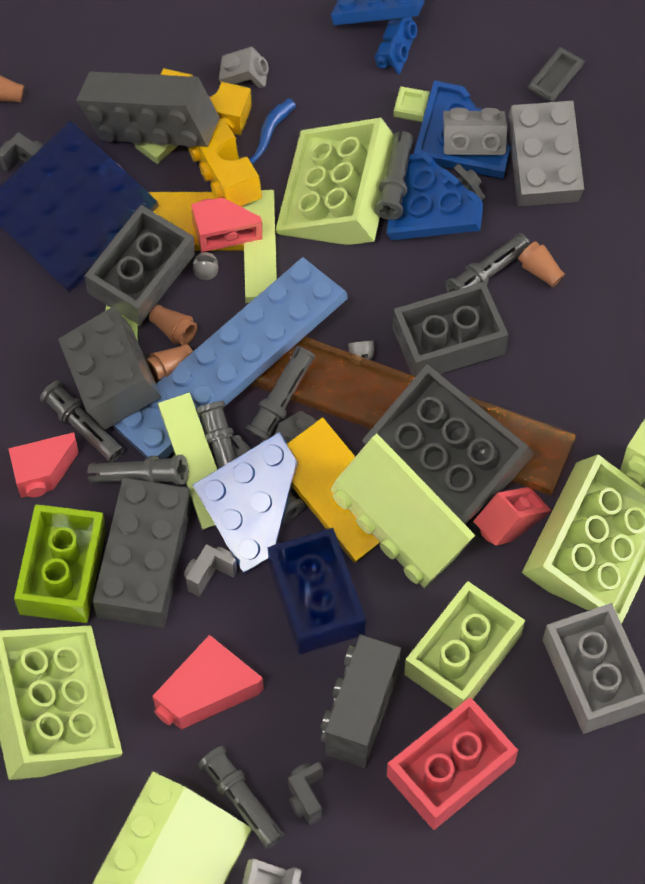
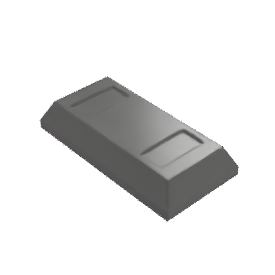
[527,47,585,102]

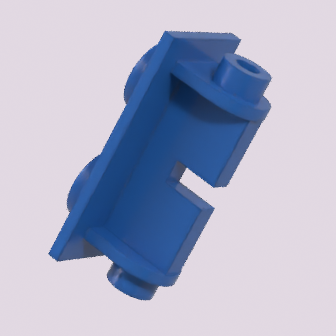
[375,17,417,74]

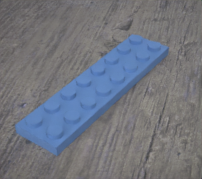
[113,257,348,459]

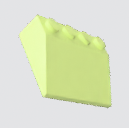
[275,118,394,245]
[330,434,475,588]
[522,455,645,624]
[0,626,123,780]
[93,772,252,884]

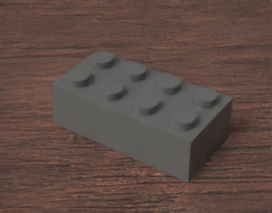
[76,72,220,147]
[93,478,192,628]

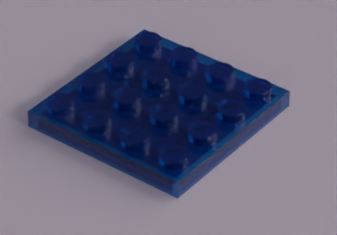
[0,120,159,292]

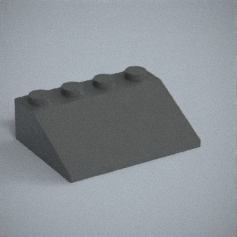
[362,364,535,524]

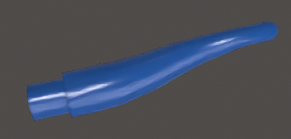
[249,98,296,165]

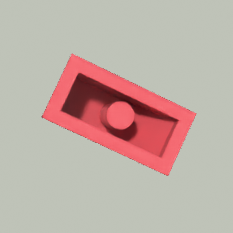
[191,198,262,252]
[8,432,79,498]
[473,487,552,546]

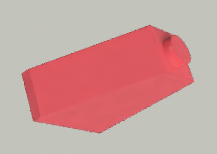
[153,635,264,730]

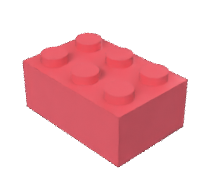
[387,697,518,830]

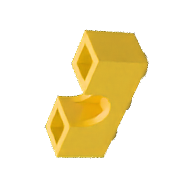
[161,68,252,135]
[188,118,262,206]

